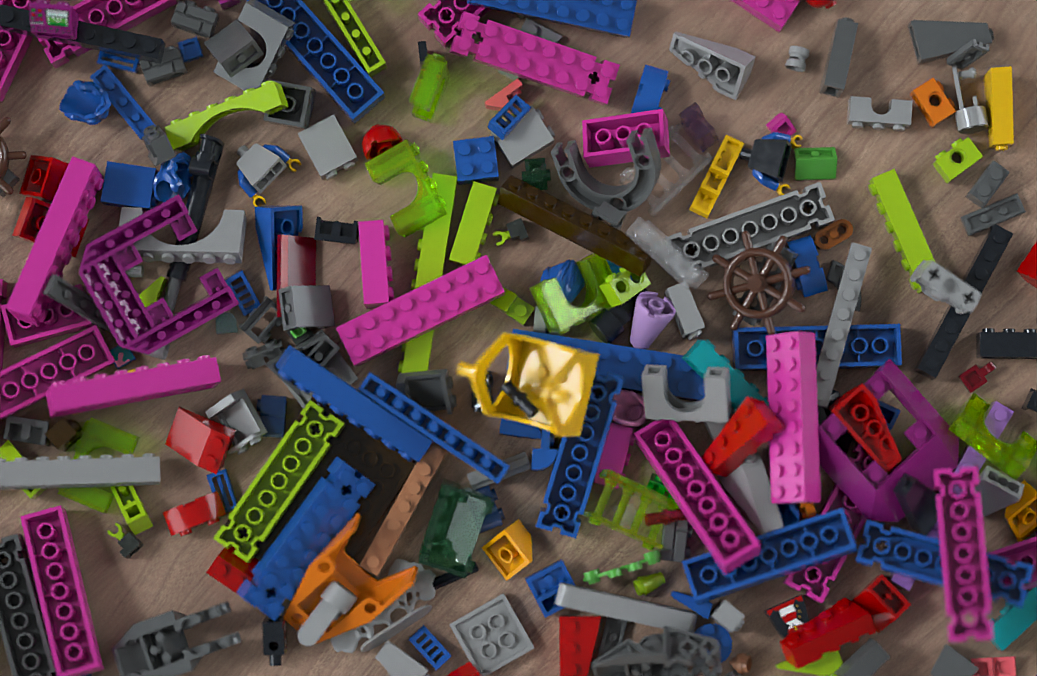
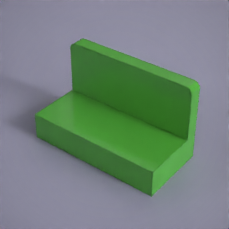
[794,147,837,180]

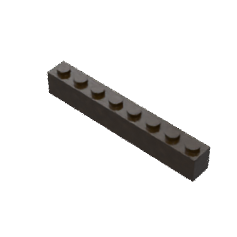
[498,175,654,277]

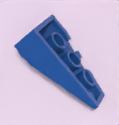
[255,205,303,291]

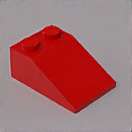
[12,197,89,258]
[165,406,236,474]

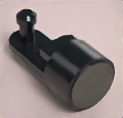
[589,289,647,344]

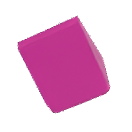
[766,113,797,136]

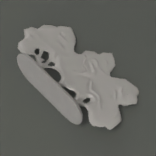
[330,559,436,653]

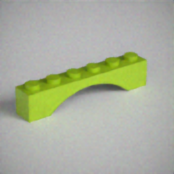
[164,80,289,152]

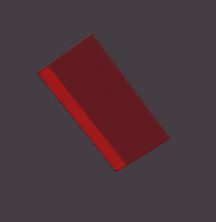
[277,234,316,318]

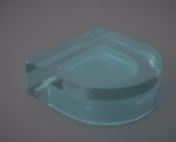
[216,312,238,335]

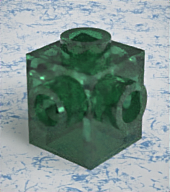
[521,158,551,190]

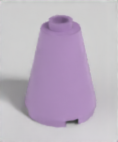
[630,291,676,349]

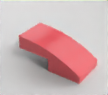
[971,656,1017,676]

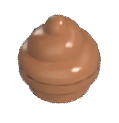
[729,653,752,674]

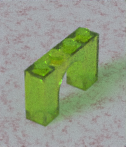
[409,53,449,123]
[365,139,447,238]
[530,253,618,334]
[949,393,1037,480]
[57,417,140,514]

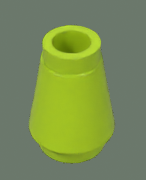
[633,572,665,596]

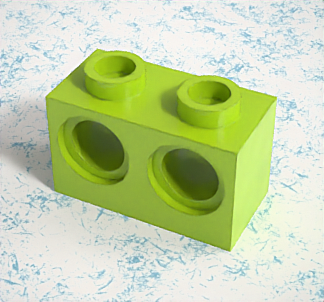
[599,267,651,307]

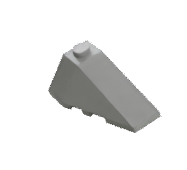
[669,31,756,100]
[718,451,784,534]

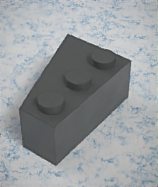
[265,332,340,394]

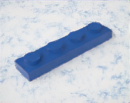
[90,64,156,140]

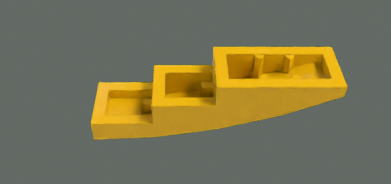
[689,135,745,219]

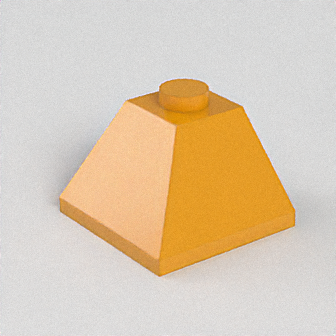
[1004,480,1037,542]
[482,519,532,581]

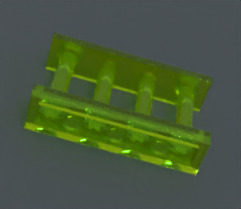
[583,469,679,551]

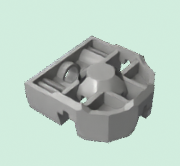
[910,260,981,314]

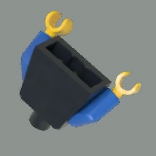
[740,132,802,196]

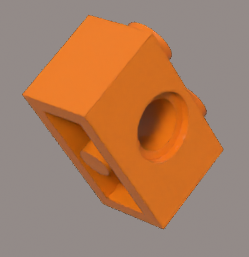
[910,77,956,128]

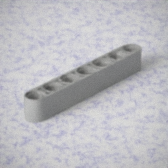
[555,583,698,633]

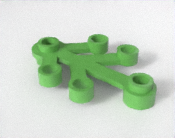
[583,549,661,585]

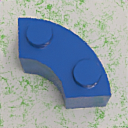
[631,64,670,113]
[787,235,828,298]

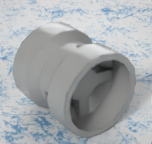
[785,46,810,72]

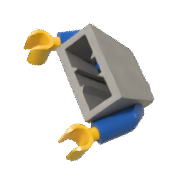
[236,143,301,207]

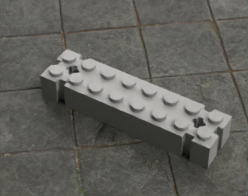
[664,182,835,279]

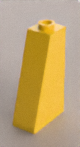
[983,66,1014,151]

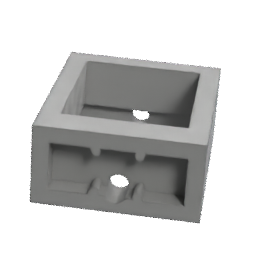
[664,281,705,340]

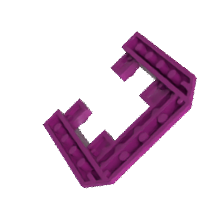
[78,194,239,355]
[818,359,959,522]

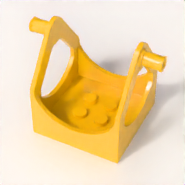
[457,333,599,437]

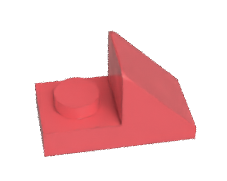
[485,78,523,113]

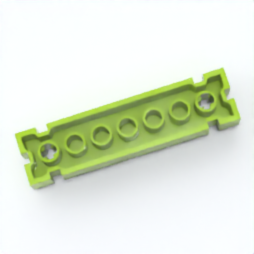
[213,400,346,563]

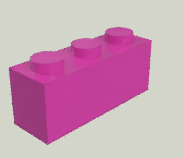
[593,423,635,490]

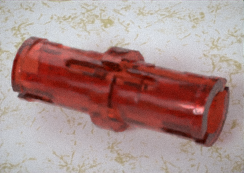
[644,508,687,527]

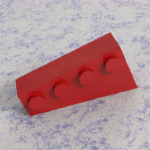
[701,396,785,477]
[779,597,876,669]
[559,616,601,676]

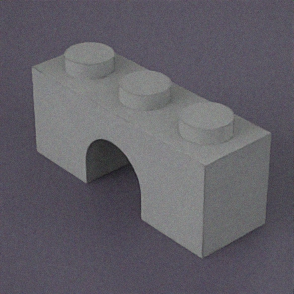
[847,96,912,131]

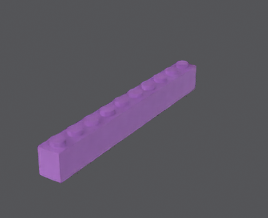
[887,401,1014,591]

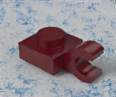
[958,361,996,393]

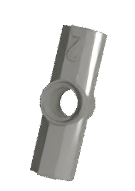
[467,452,531,491]

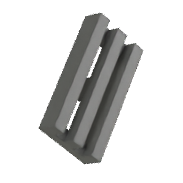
[946,39,989,70]

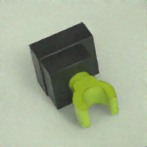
[492,218,529,246]
[107,523,144,559]

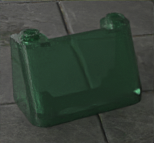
[418,479,495,578]

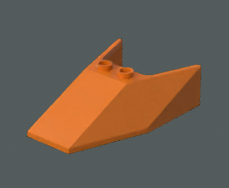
[283,513,419,645]

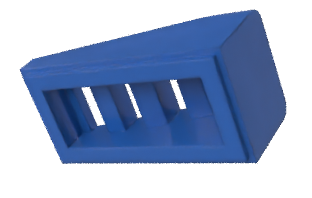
[488,95,532,140]
[224,269,261,316]
[670,591,712,619]
[409,625,452,670]

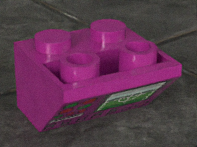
[29,0,79,40]

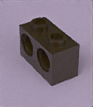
[44,417,84,452]

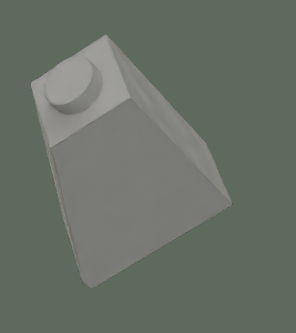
[974,465,1025,518]

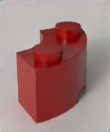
[163,491,226,537]

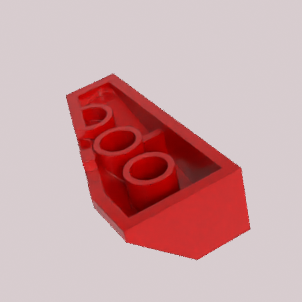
[827,383,902,473]

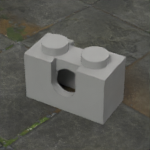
[709,600,745,632]

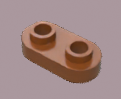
[814,219,853,251]

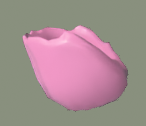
[612,389,646,428]

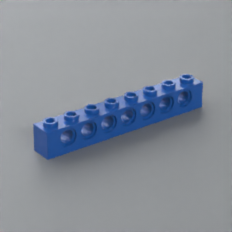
[358,372,510,484]

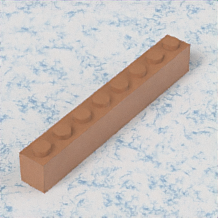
[359,420,459,576]

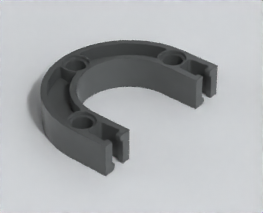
[551,128,661,211]

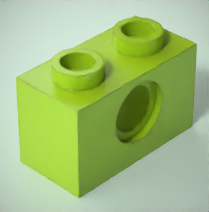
[932,137,983,184]

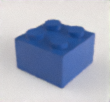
[453,136,499,185]

